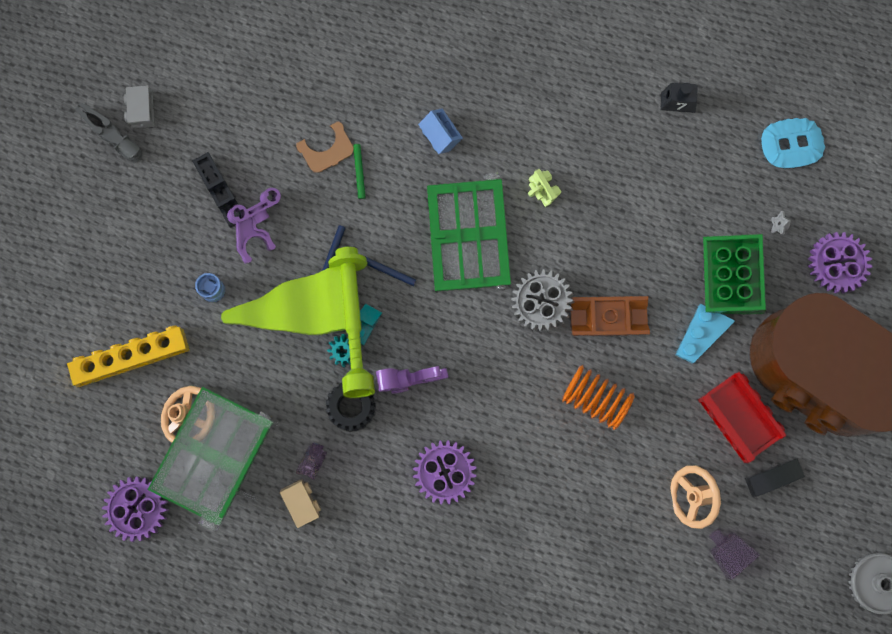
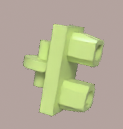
[528,169,561,207]

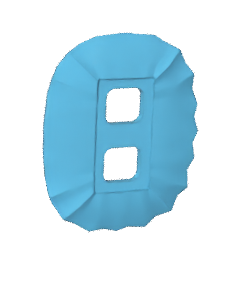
[761,118,825,168]

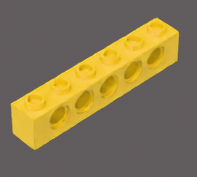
[67,325,190,387]

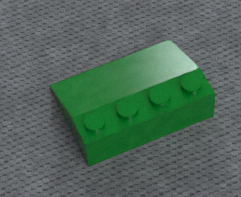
[703,234,766,315]

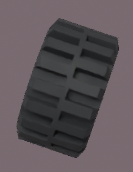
[325,383,376,432]

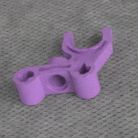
[227,188,281,264]
[376,366,448,394]

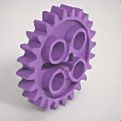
[808,232,872,294]
[413,440,476,505]
[102,477,169,542]

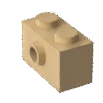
[280,479,321,528]

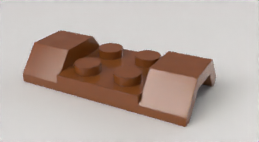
[570,296,650,336]

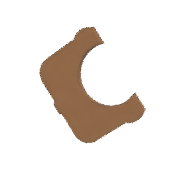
[296,122,354,173]

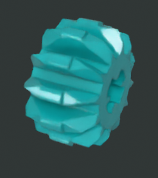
[327,334,351,367]

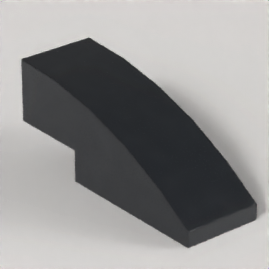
[745,458,805,497]

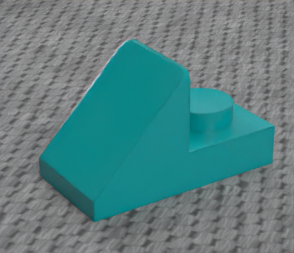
[347,304,382,346]

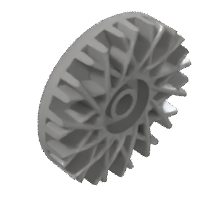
[848,553,892,614]

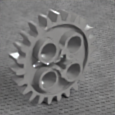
[511,269,574,332]

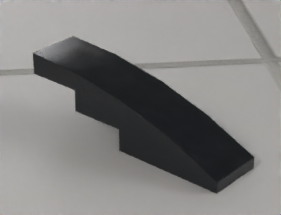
[192,152,241,228]

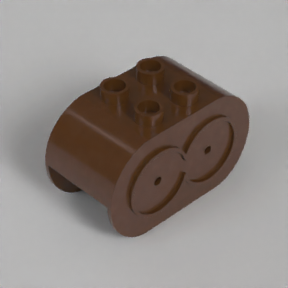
[750,293,892,437]

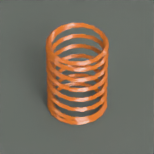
[562,365,635,430]

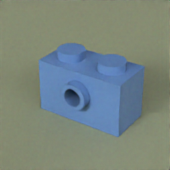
[418,109,463,154]

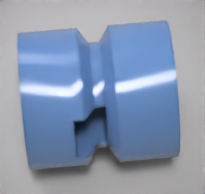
[195,273,225,302]

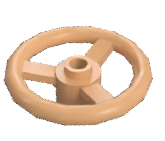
[161,386,215,443]
[671,465,721,529]

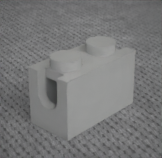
[124,85,154,129]

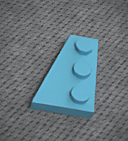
[675,304,735,364]

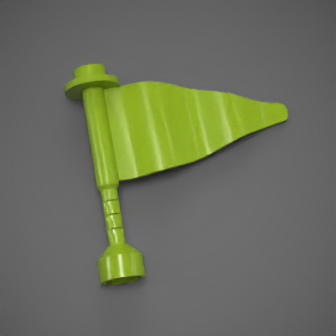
[221,247,375,398]

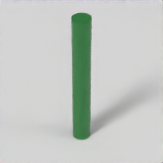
[353,144,366,199]

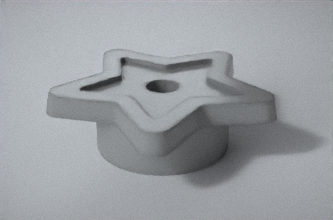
[771,211,791,235]

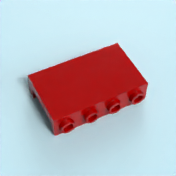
[698,372,786,464]

